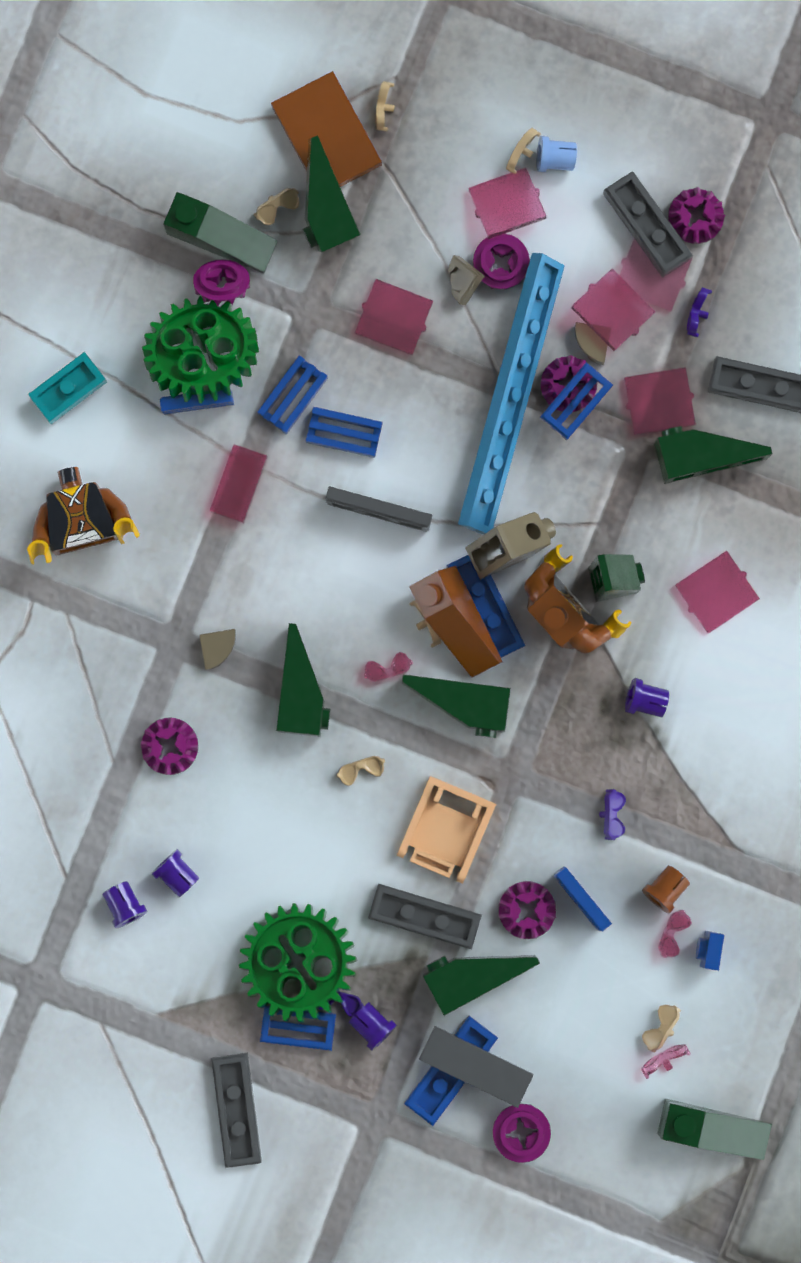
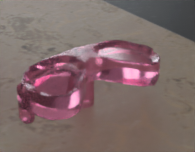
[364,652,413,682]
[658,909,692,958]
[641,1044,691,1079]

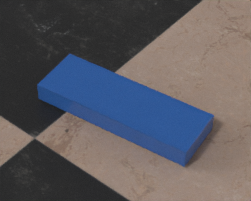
[446,555,526,658]
[404,1015,498,1126]

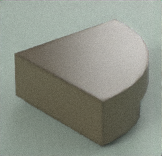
[448,255,484,305]
[575,322,611,365]
[199,629,236,671]

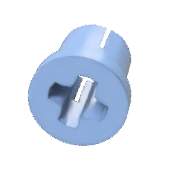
[536,136,577,172]

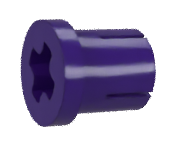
[625,678,669,718]
[151,849,199,897]
[102,881,148,929]
[349,1002,397,1051]

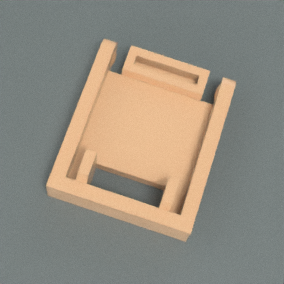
[396,776,496,884]

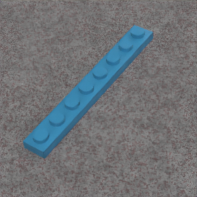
[458,253,565,534]

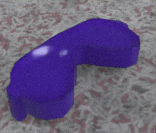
[687,287,712,337]
[599,789,626,840]
[318,991,364,1017]

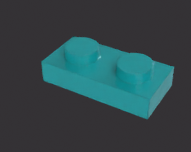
[28,352,107,424]

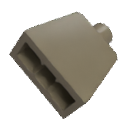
[465,512,556,580]

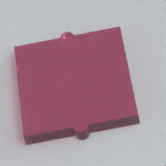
[469,168,546,239]
[614,238,693,312]
[571,268,655,351]
[355,279,433,356]
[624,367,696,435]
[675,551,760,634]

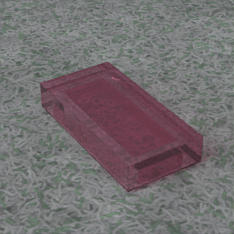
[210,444,268,524]

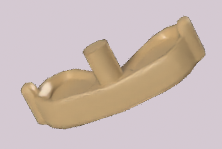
[375,81,395,131]
[506,128,541,174]
[254,188,299,225]
[410,600,442,648]
[336,755,385,786]
[642,1005,681,1053]

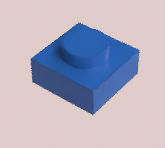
[696,931,724,971]

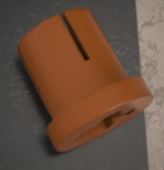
[642,865,690,914]

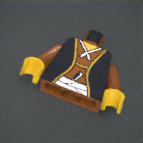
[27,467,140,565]
[524,544,631,654]

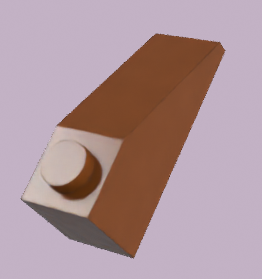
[409,566,503,678]

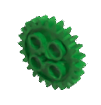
[142,296,259,403]
[239,903,357,1023]

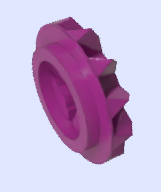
[668,187,725,244]
[473,233,530,290]
[193,259,250,306]
[540,355,598,412]
[140,717,198,775]
[498,881,556,939]
[493,1104,551,1163]

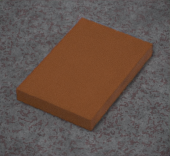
[271,71,382,187]

